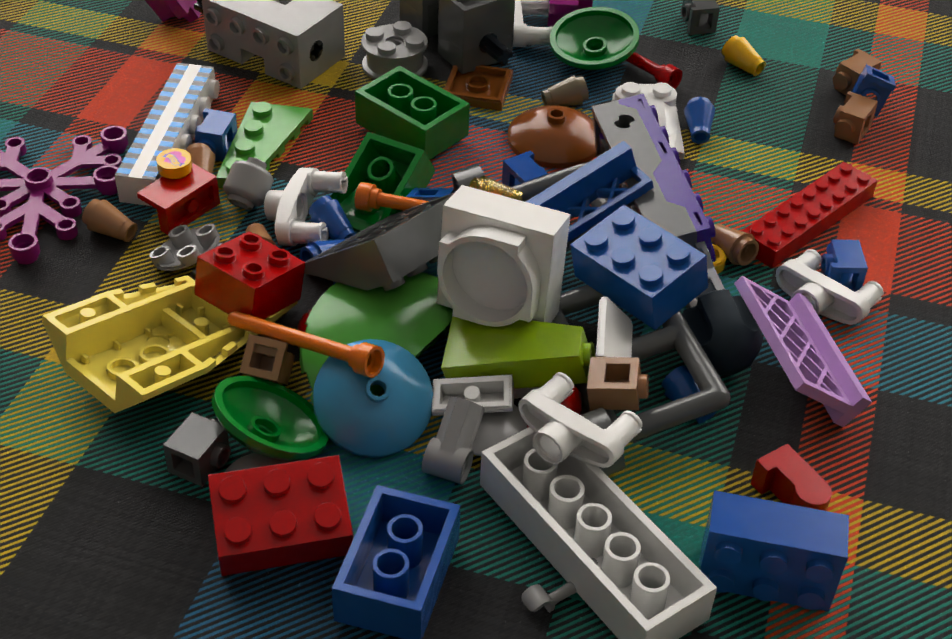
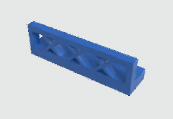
[526,141,654,242]

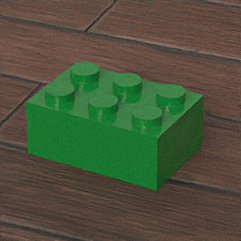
[355,65,470,159]

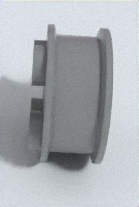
[361,21,428,80]

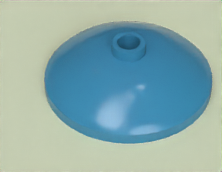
[313,339,433,458]

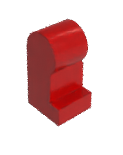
[750,443,832,511]

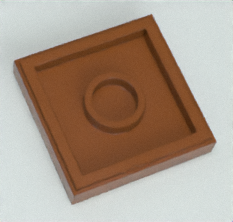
[444,65,514,111]

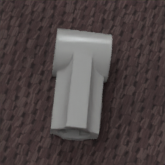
[422,396,485,484]

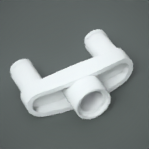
[512,0,553,47]
[264,167,348,246]
[776,249,884,325]
[518,372,642,468]

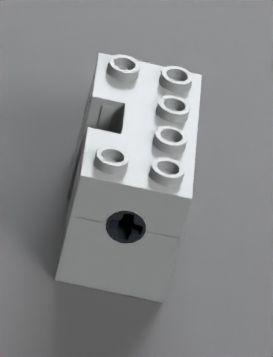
[194,0,345,89]

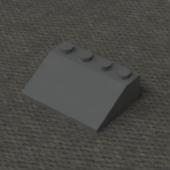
[304,192,455,291]

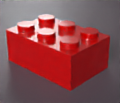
[208,455,353,576]

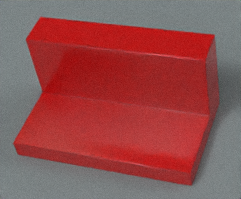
[137,163,220,235]

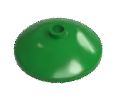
[550,7,639,70]
[212,376,329,461]

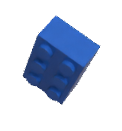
[570,205,708,330]
[332,485,461,639]
[699,490,849,612]

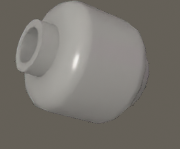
[223,157,274,210]

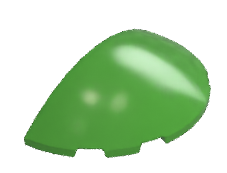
[300,272,453,403]

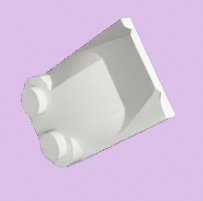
[612,82,685,159]

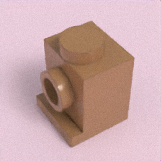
[833,49,882,95]
[833,91,878,145]
[239,334,295,385]
[587,357,649,411]

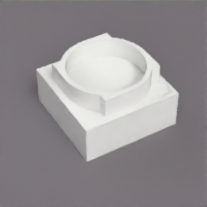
[437,185,571,327]

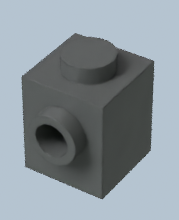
[163,412,231,487]

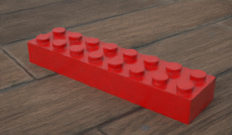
[742,162,878,268]

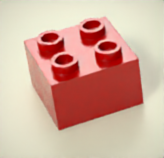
[194,231,305,320]

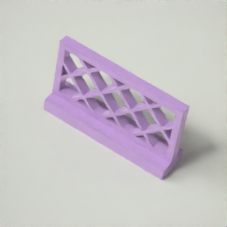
[734,276,872,427]

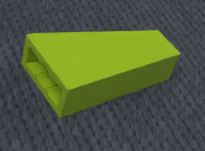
[441,316,596,389]

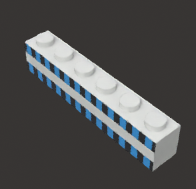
[115,63,220,206]

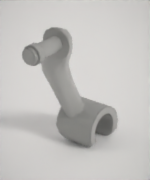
[521,558,598,612]

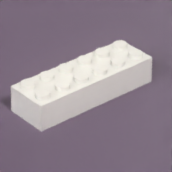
[480,427,717,639]

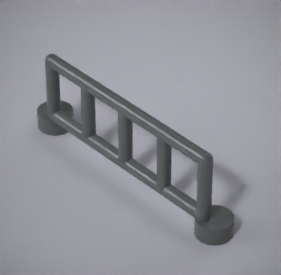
[451,163,731,476]

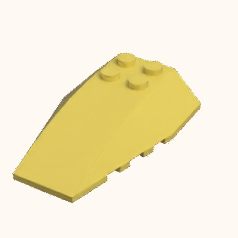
[42,276,298,413]

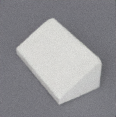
[596,297,633,357]
[432,375,515,416]

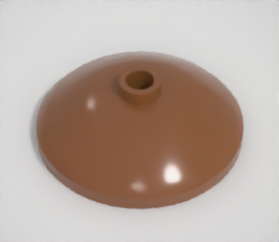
[507,105,596,168]

